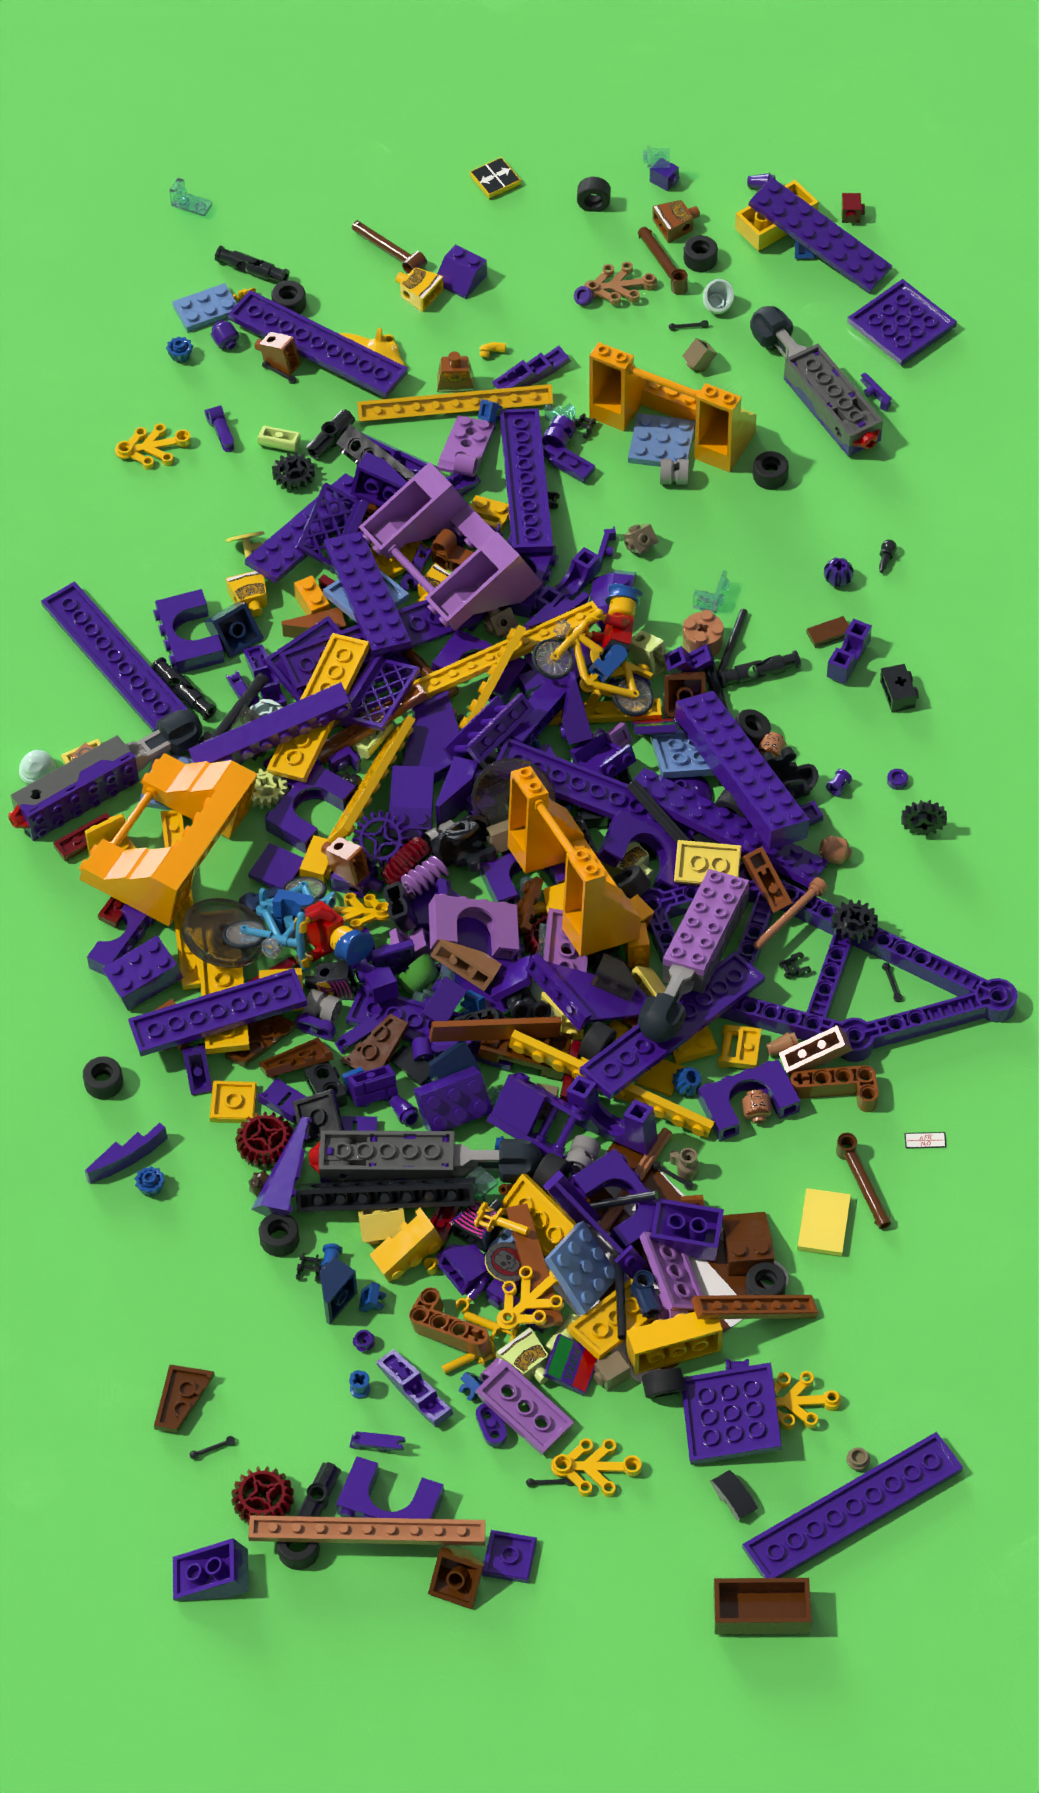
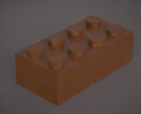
[713,1578,811,1634]

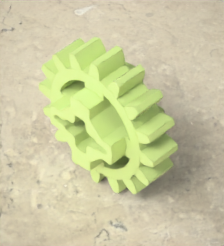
[251,768,288,809]

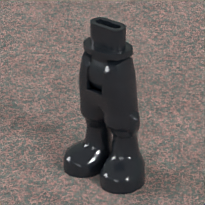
[505,987,551,1018]

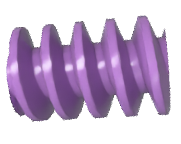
[401,856,449,900]

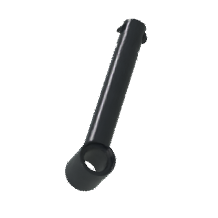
[198,673,269,744]

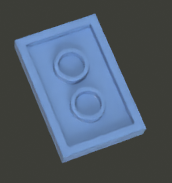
[172,283,237,333]

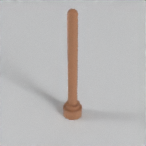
[753,877,828,950]

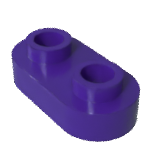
[294,1013,337,1040]
[476,1403,507,1447]

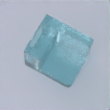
[545,403,575,423]
[466,1166,497,1203]

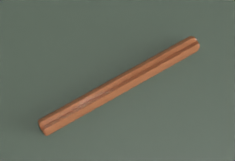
[599,1128,672,1233]

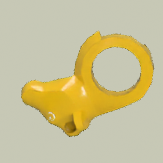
[339,328,406,376]

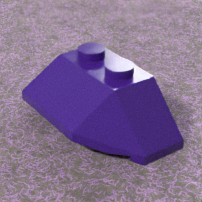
[589,570,637,633]

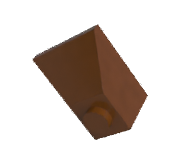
[664,672,706,717]
[428,1545,484,1609]

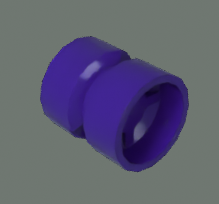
[542,415,576,449]

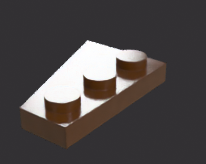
[517,876,544,937]
[340,1014,410,1071]
[225,1015,297,1067]
[259,1037,334,1077]
[154,1365,215,1433]

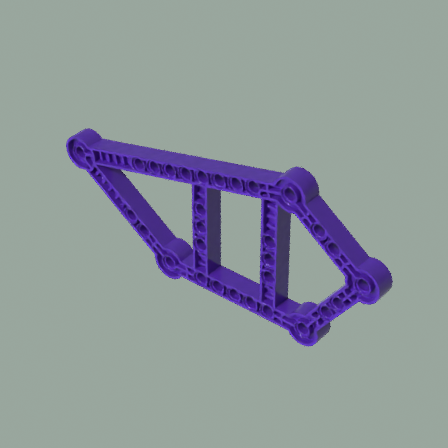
[640,861,1018,1062]

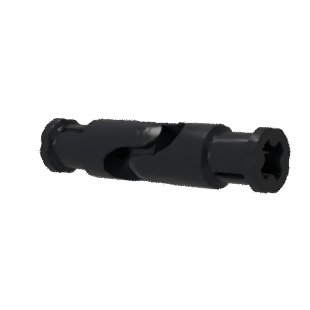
[215,245,290,283]
[718,650,801,688]
[151,657,217,720]

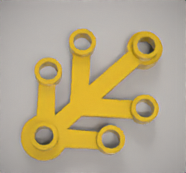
[115,423,191,470]
[332,893,390,931]
[497,1266,564,1331]
[774,1371,841,1430]
[551,1438,642,1497]

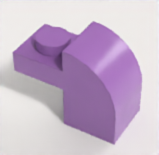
[389,928,433,960]

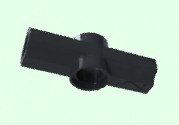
[306,409,355,460]
[297,1462,341,1517]

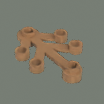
[584,261,657,305]

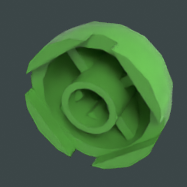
[396,954,438,995]

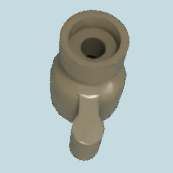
[670,1148,699,1180]

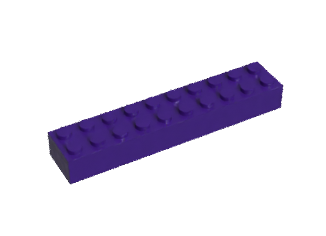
[675,691,810,850]

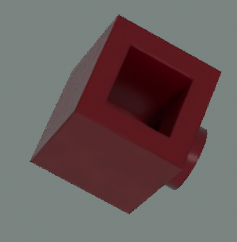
[841,193,865,223]

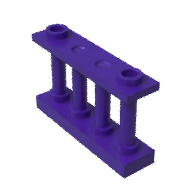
[443,693,534,763]
[486,1072,590,1160]

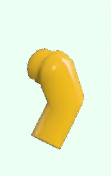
[479,342,506,358]

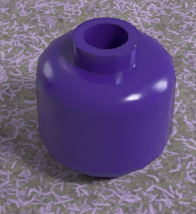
[211,320,239,350]

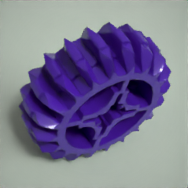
[352,811,410,868]

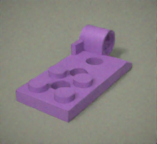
[437,416,495,477]
[543,908,588,972]
[639,1232,703,1320]
[475,1358,574,1455]

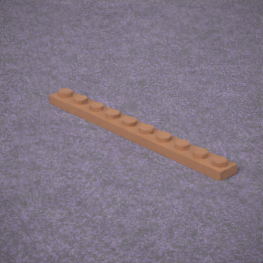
[248,1516,486,1546]

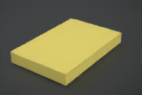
[674,840,742,885]
[797,1188,851,1256]

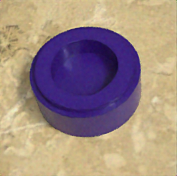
[574,286,594,306]
[887,769,908,790]

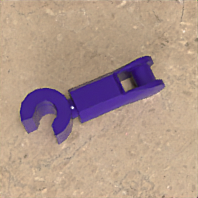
[204,405,234,452]
[399,543,432,591]
[226,670,260,714]
[412,1037,473,1062]

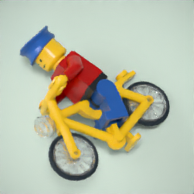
[532,584,654,717]

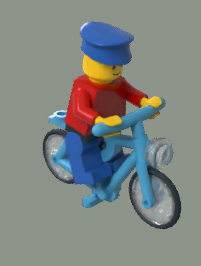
[222,877,374,972]

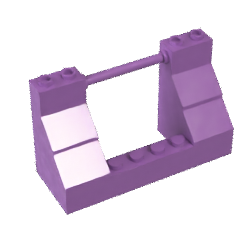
[359,462,543,631]

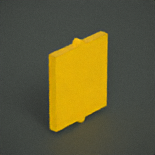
[636,1059,684,1097]

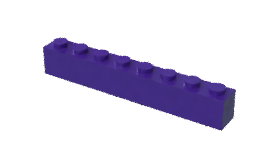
[499,642,601,747]
[189,682,354,763]

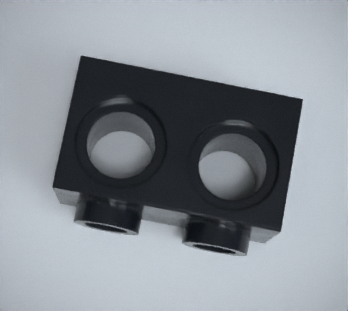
[304,1061,349,1108]

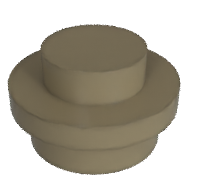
[846,1448,870,1471]

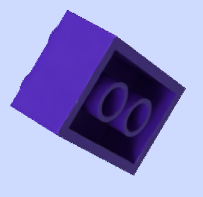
[102,935,184,1011]
[413,1066,493,1131]

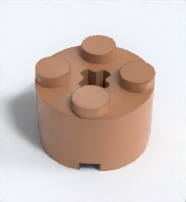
[683,610,724,657]

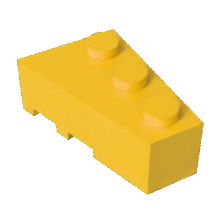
[370,1208,444,1282]

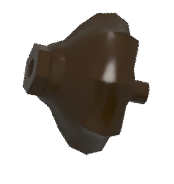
[248,1170,270,1197]

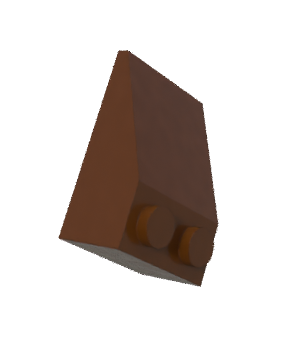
[722,1212,774,1276]

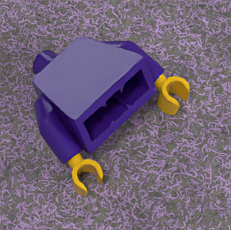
[424,1244,490,1315]

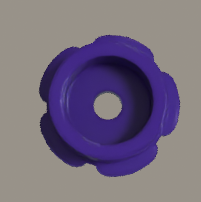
[353,1330,375,1352]

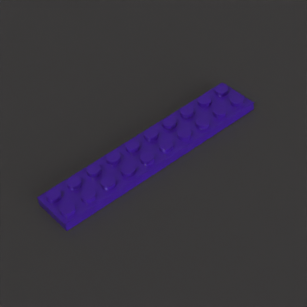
[228,290,408,398]
[500,409,553,553]
[41,581,188,732]
[279,600,481,691]
[492,737,695,840]
[625,768,829,887]
[579,951,765,1099]
[742,1432,963,1578]

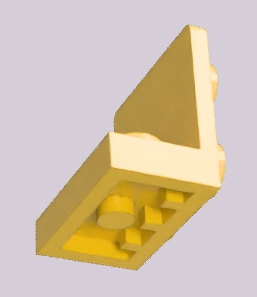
[85,813,136,856]

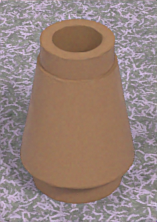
[766,1032,799,1057]

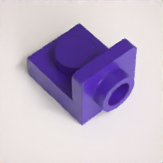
[328,746,362,773]

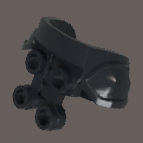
[762,747,819,799]
[431,815,497,872]

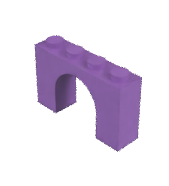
[429,894,519,960]

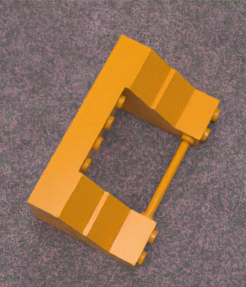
[589,342,757,472]
[79,753,258,926]
[507,766,641,957]

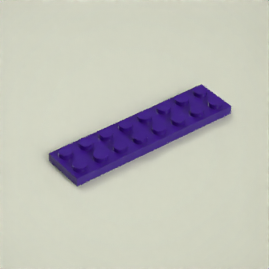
[748,177,892,293]
[245,473,362,583]
[324,531,411,656]
[128,968,308,1057]
[346,985,513,1071]

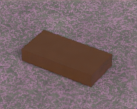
[806,616,849,648]

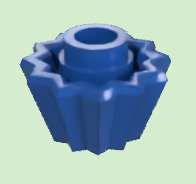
[166,336,193,363]
[672,1067,702,1097]
[134,1166,165,1197]

